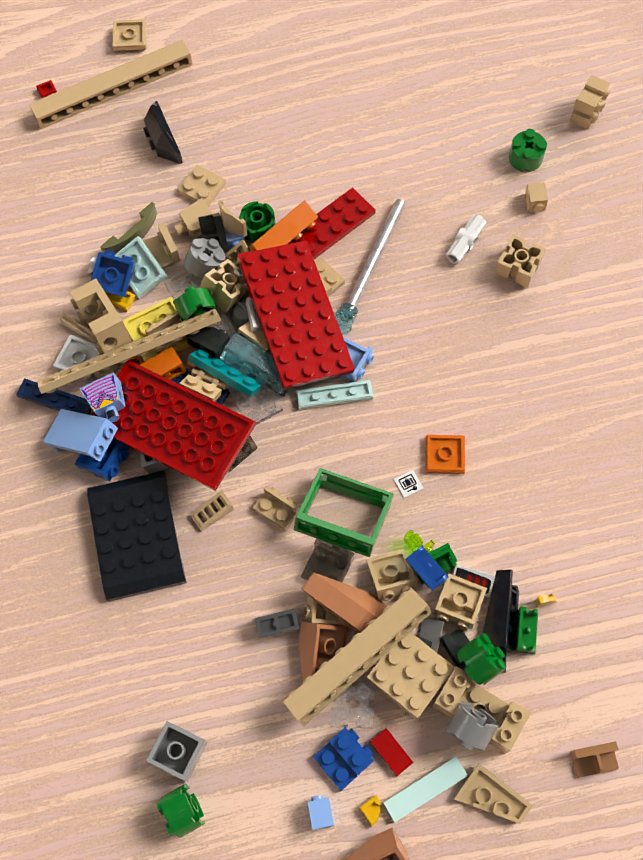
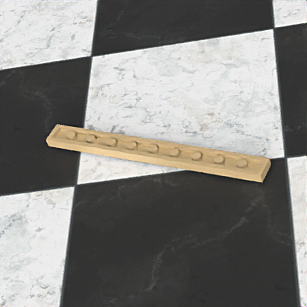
[37,309,221,394]

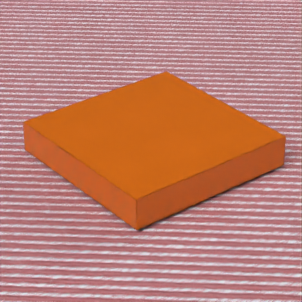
[426,435,465,474]

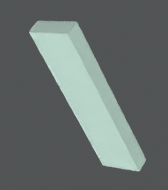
[296,380,373,410]
[383,757,468,823]

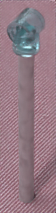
[335,199,406,335]

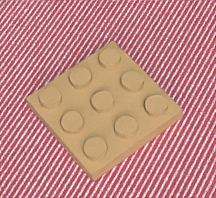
[366,632,455,719]

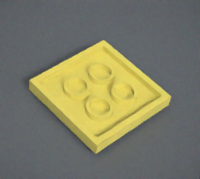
[123,297,190,361]

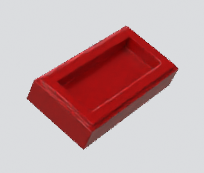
[370,728,414,777]

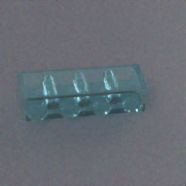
[220,333,290,397]

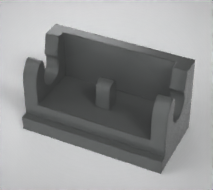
[255,608,300,639]

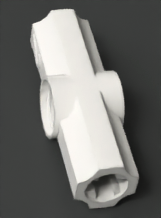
[446,214,486,264]

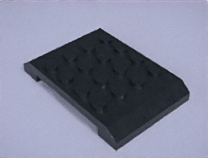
[87,471,187,602]

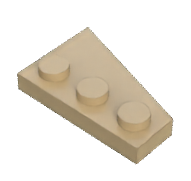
[453,763,533,824]

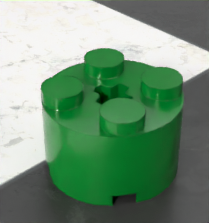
[509,129,547,172]
[239,201,276,244]
[173,286,217,322]
[457,633,506,685]
[157,784,205,838]

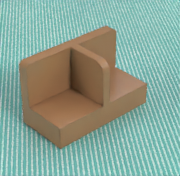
[570,741,619,778]

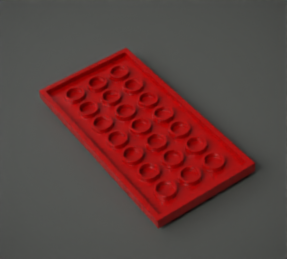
[237,240,355,390]
[92,360,256,491]

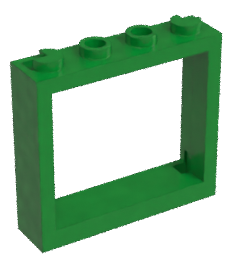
[293,468,394,558]

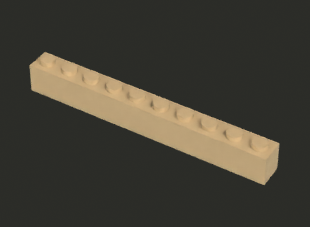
[29,40,193,129]

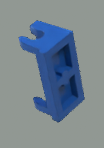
[405,545,449,591]

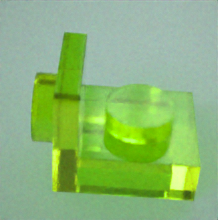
[403,530,435,553]

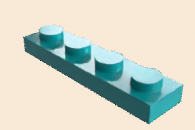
[188,349,261,397]

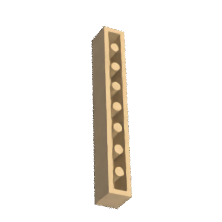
[283,588,432,726]

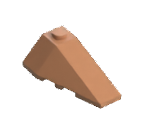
[301,573,387,634]
[299,621,348,684]
[345,828,410,860]

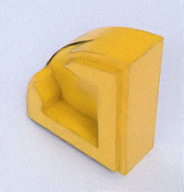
[535,593,557,608]
[359,795,381,826]

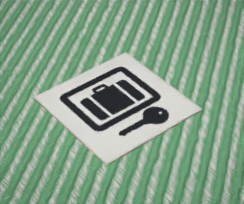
[394,470,423,498]

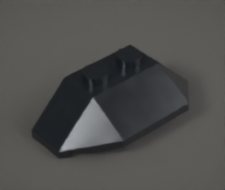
[143,101,183,164]

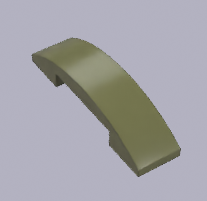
[100,202,157,254]

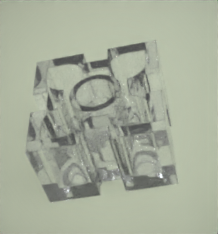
[331,682,375,729]

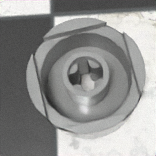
[184,238,225,280]
[446,701,498,751]

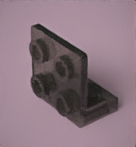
[301,539,354,583]

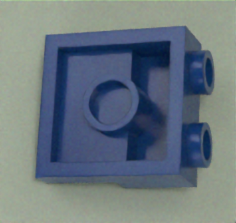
[91,250,136,297]
[74,439,129,481]
[313,727,374,791]

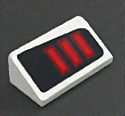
[453,565,495,598]

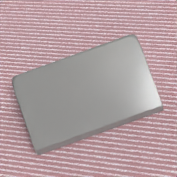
[419,618,444,652]

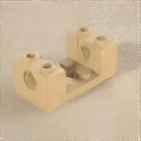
[70,279,132,355]
[432,666,531,754]

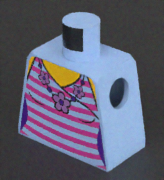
[80,373,125,423]

